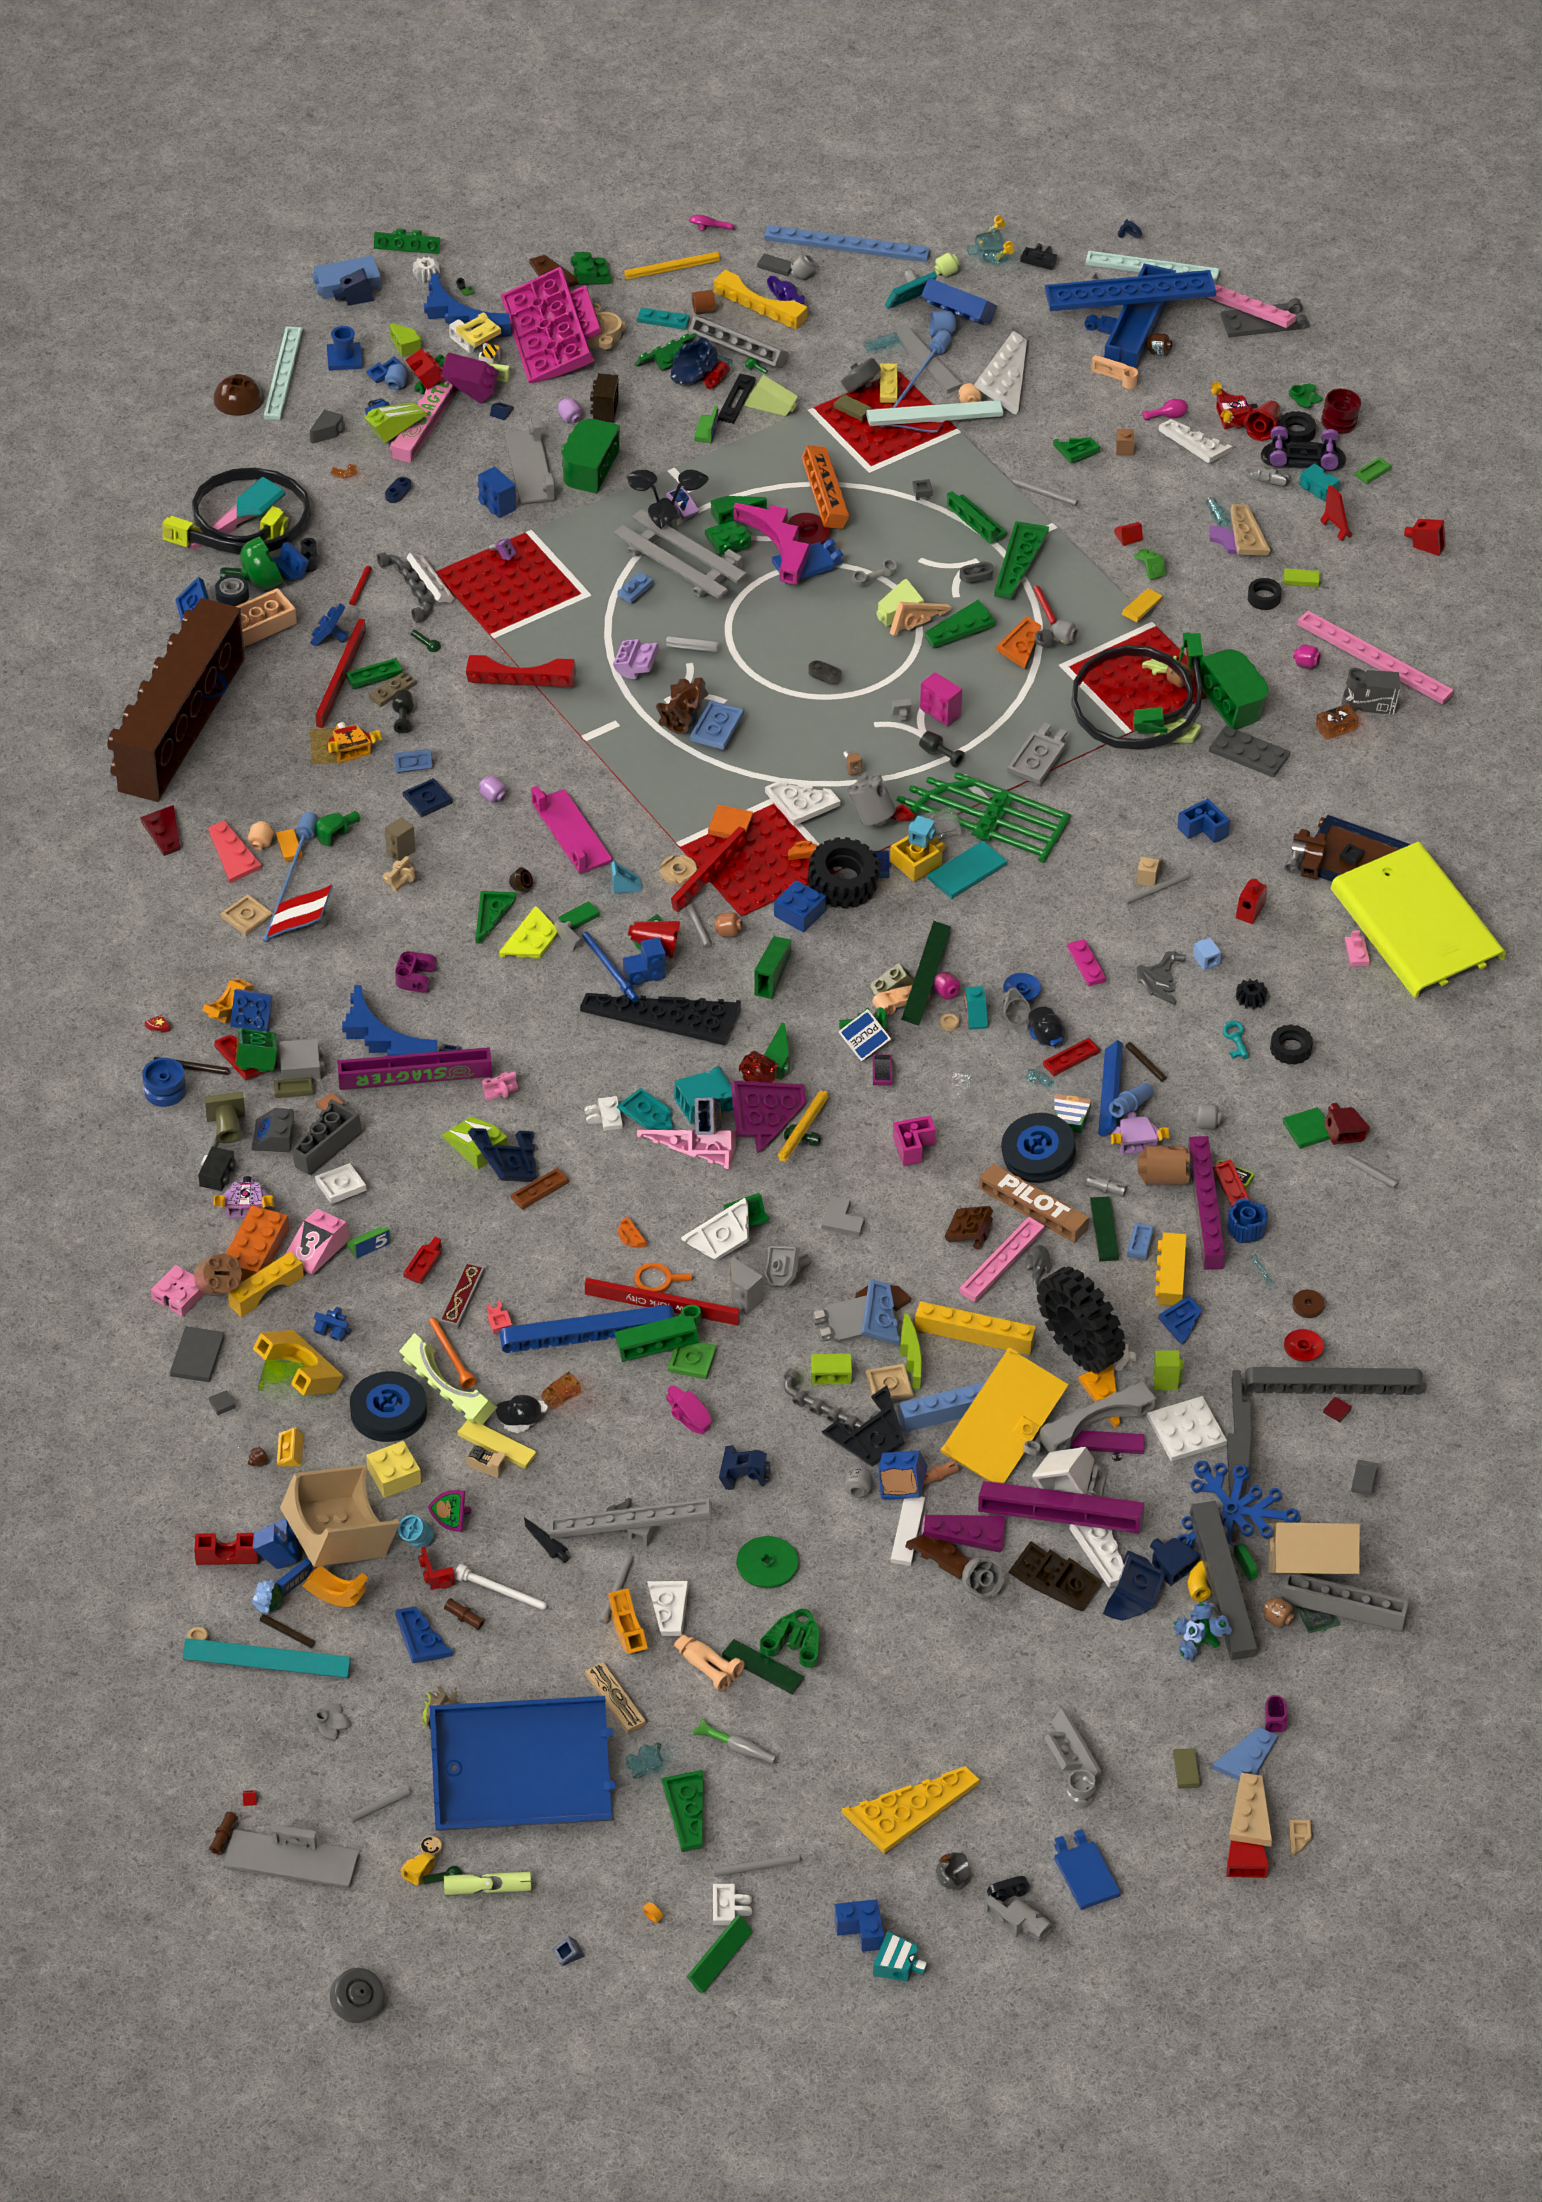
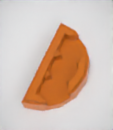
[788,841,818,860]
[618,1216,647,1248]

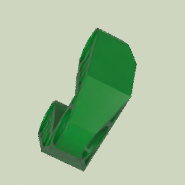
[760,1608,819,1668]

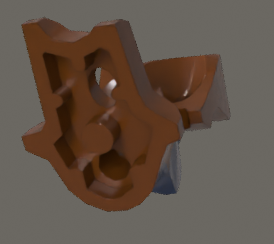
[656,677,708,734]

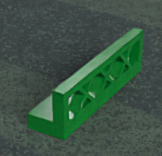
[946,491,1007,544]

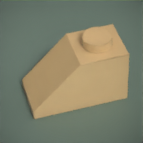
[1136,856,1162,886]

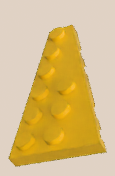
[842,1766,980,1854]

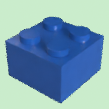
[477,466,516,518]
[774,880,826,932]

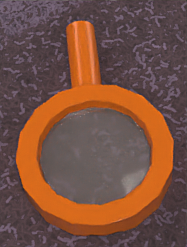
[634,1263,692,1293]

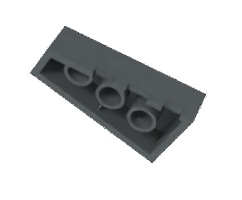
[292,1099,362,1175]

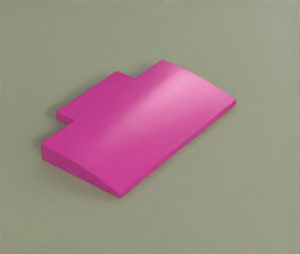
[501,266,602,383]

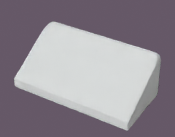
[449,320,475,353]

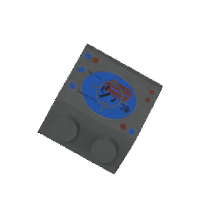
[252,1108,295,1152]

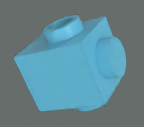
[908,816,937,848]

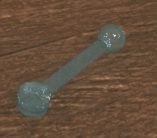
[1251,1254,1273,1286]

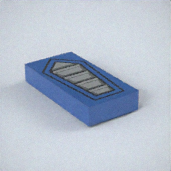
[277,1558,312,1597]

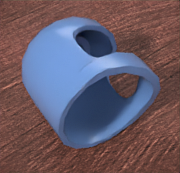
[929,311,956,336]

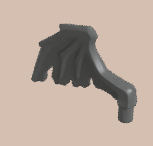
[1137,951,1185,1005]

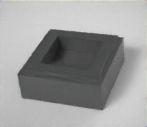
[209,1390,236,1416]

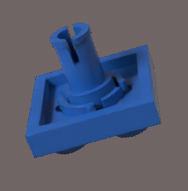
[310,603,348,646]
[230,989,273,1032]

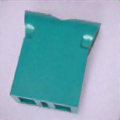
[674,1066,734,1124]

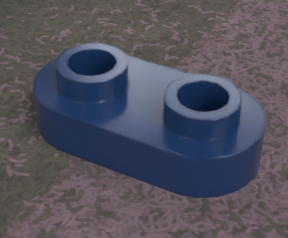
[385,477,412,503]

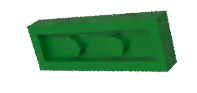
[346,658,403,689]

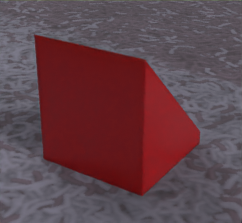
[243,1790,257,1806]

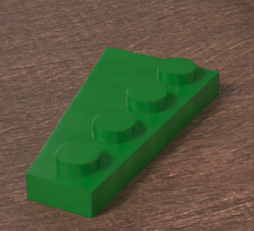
[925,599,996,648]
[661,1770,703,1852]

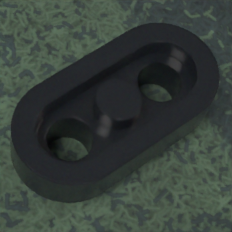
[987,1876,1030,1902]

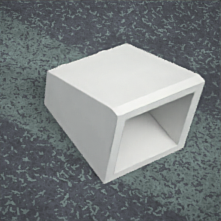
[1032,1447,1094,1495]

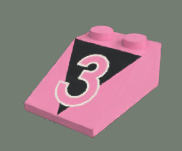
[286,1209,351,1275]

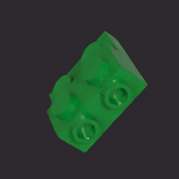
[571,252,612,284]
[705,520,751,556]

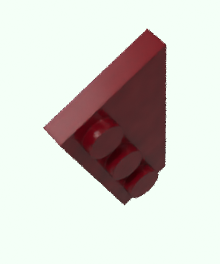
[140,805,180,856]

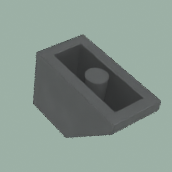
[310,410,345,444]

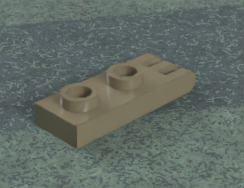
[369,672,417,707]

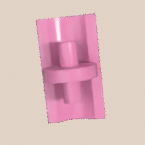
[482,1072,519,1101]

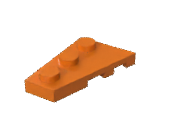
[996,616,1041,669]

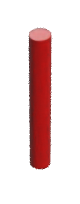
[349,566,372,606]
[1033,586,1057,625]

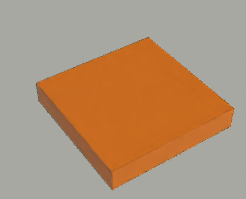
[708,805,753,838]

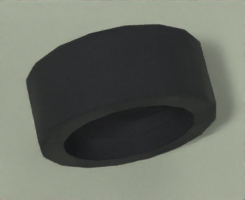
[1248,578,1281,610]

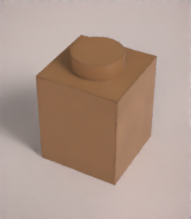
[1116,429,1134,455]

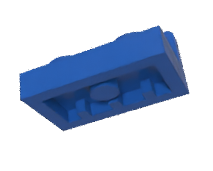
[272,542,309,581]

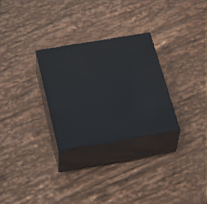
[1339,843,1365,866]

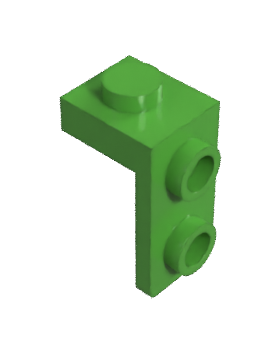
[1133,548,1166,580]

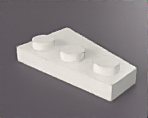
[647,1581,689,1636]

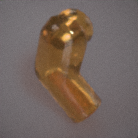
[331,464,357,479]

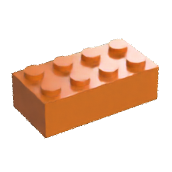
[226,1205,289,1282]

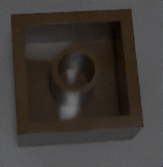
[590,373,619,423]

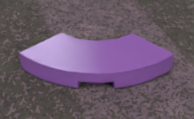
[1210,525,1237,554]

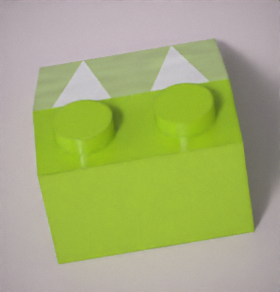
[364,402,427,443]
[441,1116,508,1170]

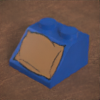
[878,1450,928,1500]

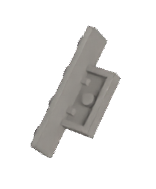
[1044,1708,1101,1780]

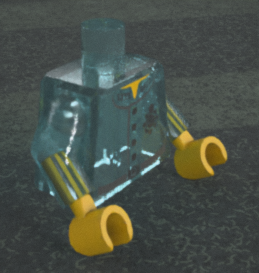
[967,215,1014,264]

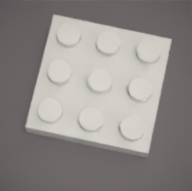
[1147,1396,1227,1462]

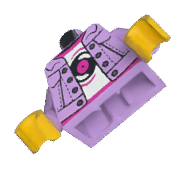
[213,1176,274,1218]

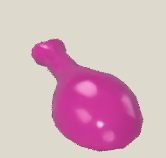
[689,214,734,230]
[1142,398,1188,421]

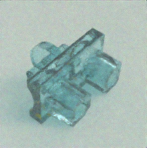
[625,1742,664,1779]

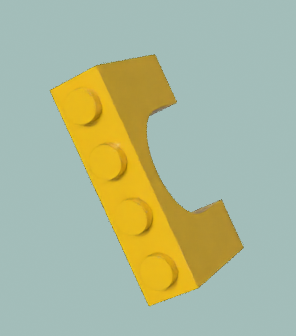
[253,1330,344,1396]

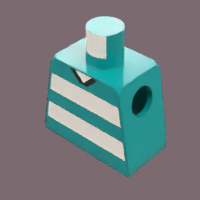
[873,1931,928,1982]

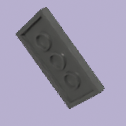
[1209,726,1290,778]

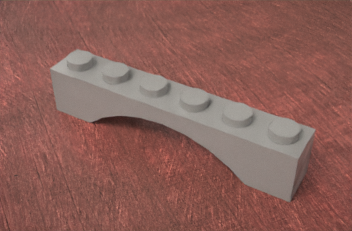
[1039,1381,1156,1452]

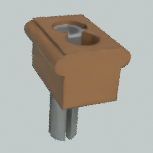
[843,751,862,775]

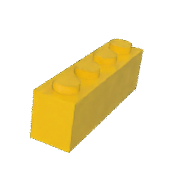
[1154,1232,1186,1306]

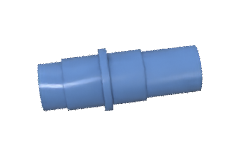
[1109,1083,1153,1118]

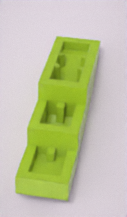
[900,1313,921,1389]

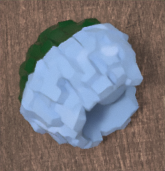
[252,1580,284,1614]

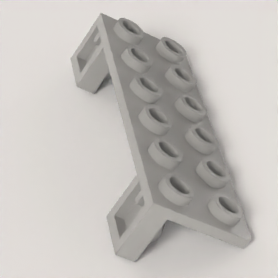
[505,416,555,504]

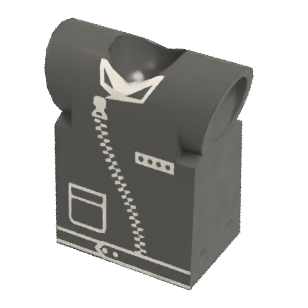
[1341,668,1400,714]

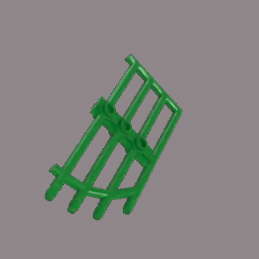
[896,772,1071,863]

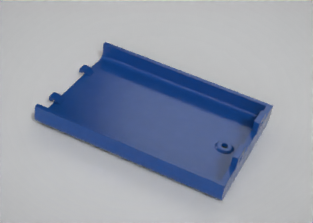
[430,1696,616,1831]

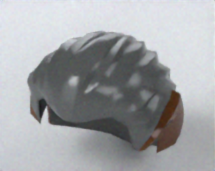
[936,1852,970,1890]

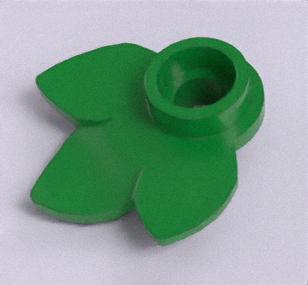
[1289,384,1322,408]

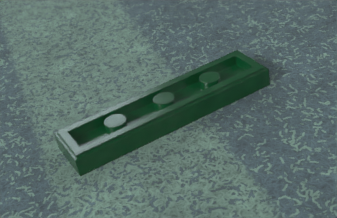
[1090,1196,1119,1261]
[722,1639,804,1695]

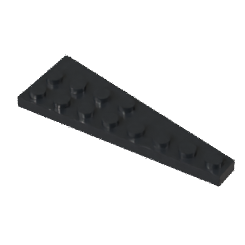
[580,993,741,1045]

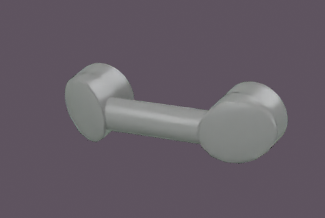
[852,559,897,587]
[1023,1423,1046,1457]

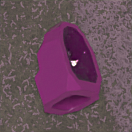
[1265,1695,1287,1732]

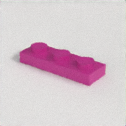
[1067,939,1106,987]

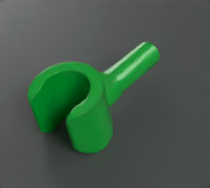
[745,357,768,374]

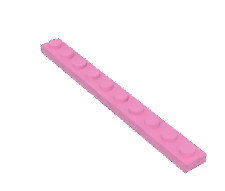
[1297,611,1454,705]

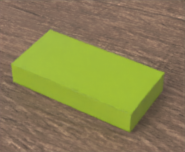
[1283,568,1320,587]

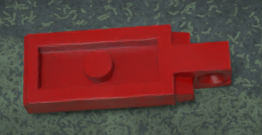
[403,1236,442,1284]

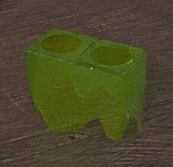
[258,1360,304,1394]

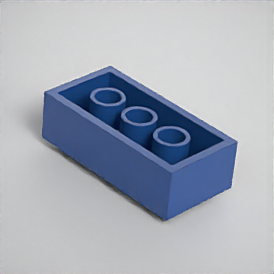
[921,278,997,325]

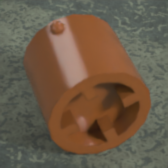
[692,290,716,314]

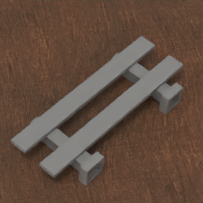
[613,509,746,599]

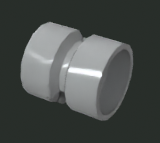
[1066,1769,1096,1808]

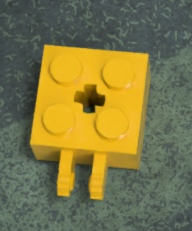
[890,835,946,882]

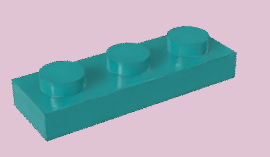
[637,307,690,330]

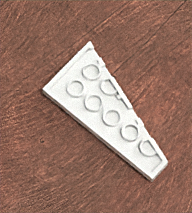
[974,331,1027,414]

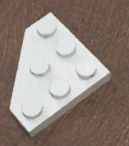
[765,780,840,826]

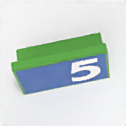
[694,406,718,443]
[346,1227,390,1259]

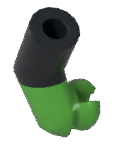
[456,278,474,296]

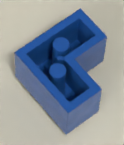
[1177,799,1230,843]
[623,937,665,985]
[253,1519,299,1569]
[834,1899,884,1952]

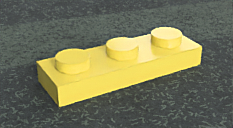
[880,363,897,403]

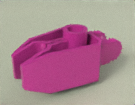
[666,1385,712,1434]

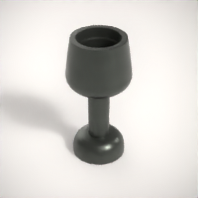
[392,690,414,733]
[919,731,965,767]

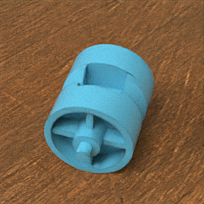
[398,1515,434,1548]

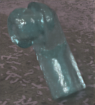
[1025,1069,1054,1088]

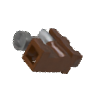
[1284,829,1327,880]

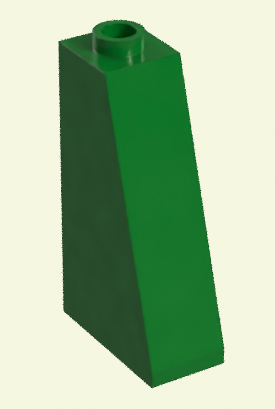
[754,936,791,999]

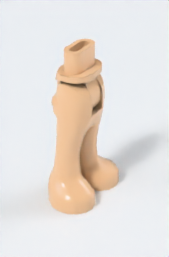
[674,1634,745,1691]

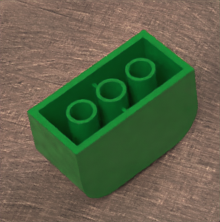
[561,419,620,494]
[1199,649,1269,730]

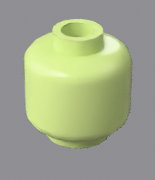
[934,253,960,277]

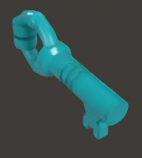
[1223,1020,1249,1059]

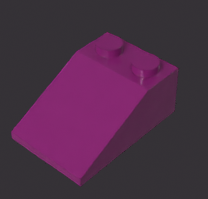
[440,352,499,404]

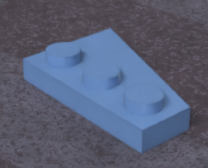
[861,1279,901,1345]
[1212,1727,1278,1781]

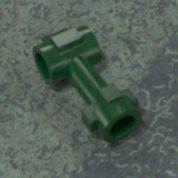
[784,1124,821,1146]

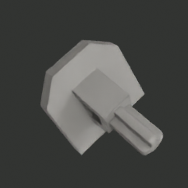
[765,1246,812,1287]

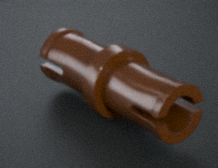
[444,1598,485,1630]
[209,1811,238,1855]

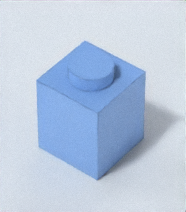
[1193,938,1221,970]

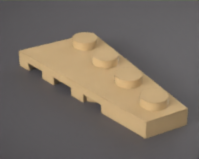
[1230,504,1271,556]
[1229,1773,1272,1847]

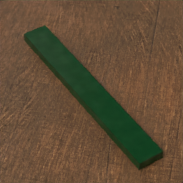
[901,921,951,1026]

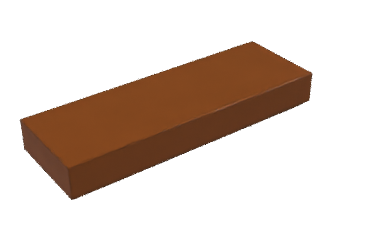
[511,1168,569,1210]

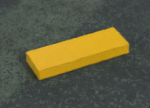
[1122,588,1163,622]

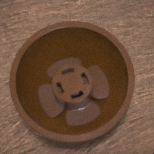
[213,374,264,416]

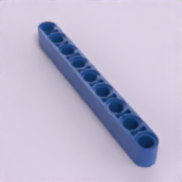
[499,1305,675,1353]

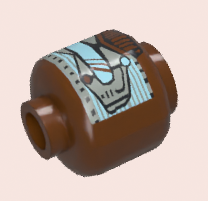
[1147,333,1173,356]

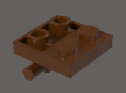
[945,1206,993,1249]

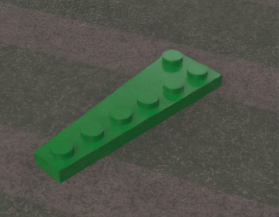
[994,521,1049,599]

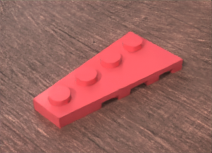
[208,820,262,883]

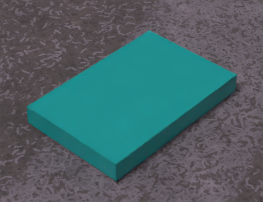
[884,271,937,309]

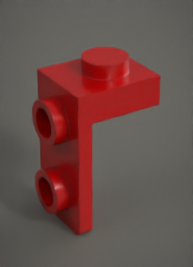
[418,1546,455,1590]

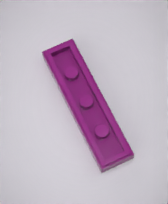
[1070,1430,1144,1454]

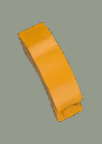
[302,1566,369,1607]

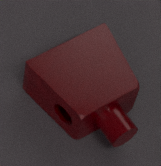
[1324,1103,1370,1145]

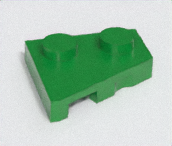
[1053,437,1100,463]

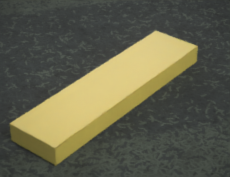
[458,1420,537,1470]

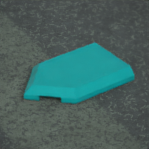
[236,477,286,518]
[617,1088,673,1130]

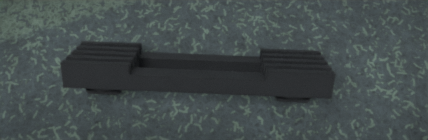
[718,374,756,424]

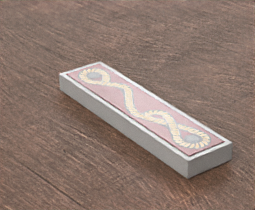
[439,1262,485,1329]

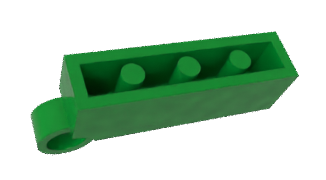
[614,1305,702,1362]

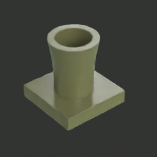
[204,1091,245,1144]

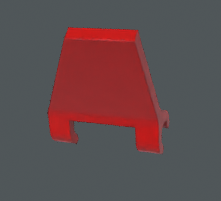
[1320,485,1352,541]

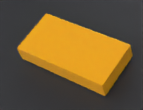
[275,829,303,862]

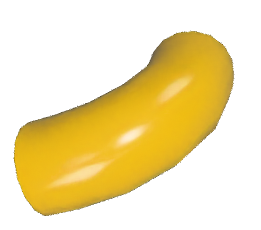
[1187,1560,1211,1602]

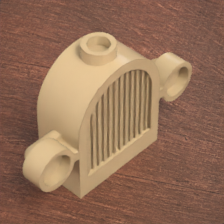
[587,303,626,350]

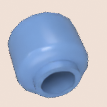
[385,364,409,390]

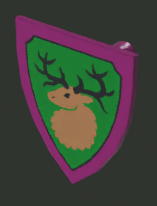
[428,1490,471,1532]

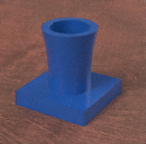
[326,326,362,371]

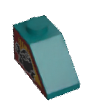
[964,986,988,1030]

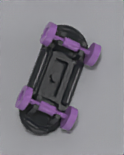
[1261,426,1346,470]

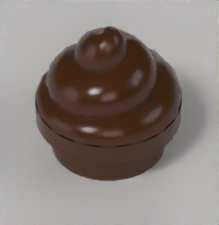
[248,1446,269,1466]

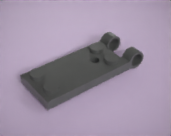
[1221,298,1309,338]

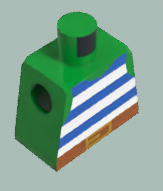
[1054,1094,1091,1133]

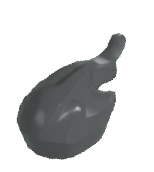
[1026,1245,1050,1287]

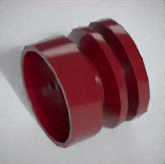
[1321,388,1361,434]

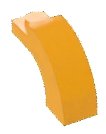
[202,978,254,1023]
[607,1588,648,1654]

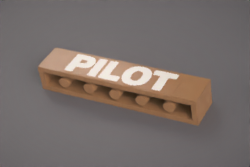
[979,1163,1089,1243]

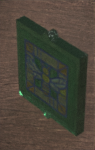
[1296,1606,1341,1634]

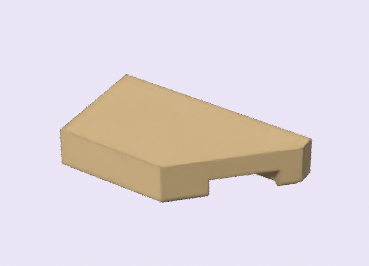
[1289,1820,1312,1857]

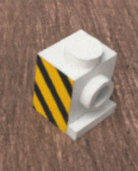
[478,343,500,364]

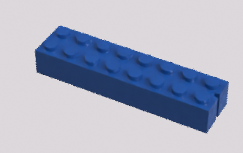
[1104,263,1176,368]

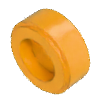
[642,1902,664,1923]

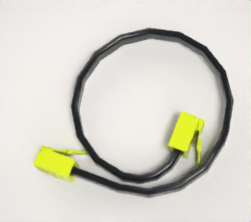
[162,467,311,554]

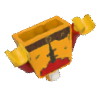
[326,722,382,763]

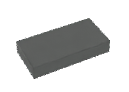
[757,253,792,277]

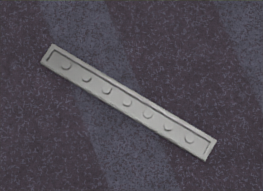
[549,1499,712,1539]

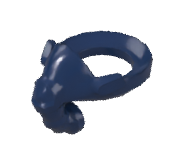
[1118,219,1142,238]

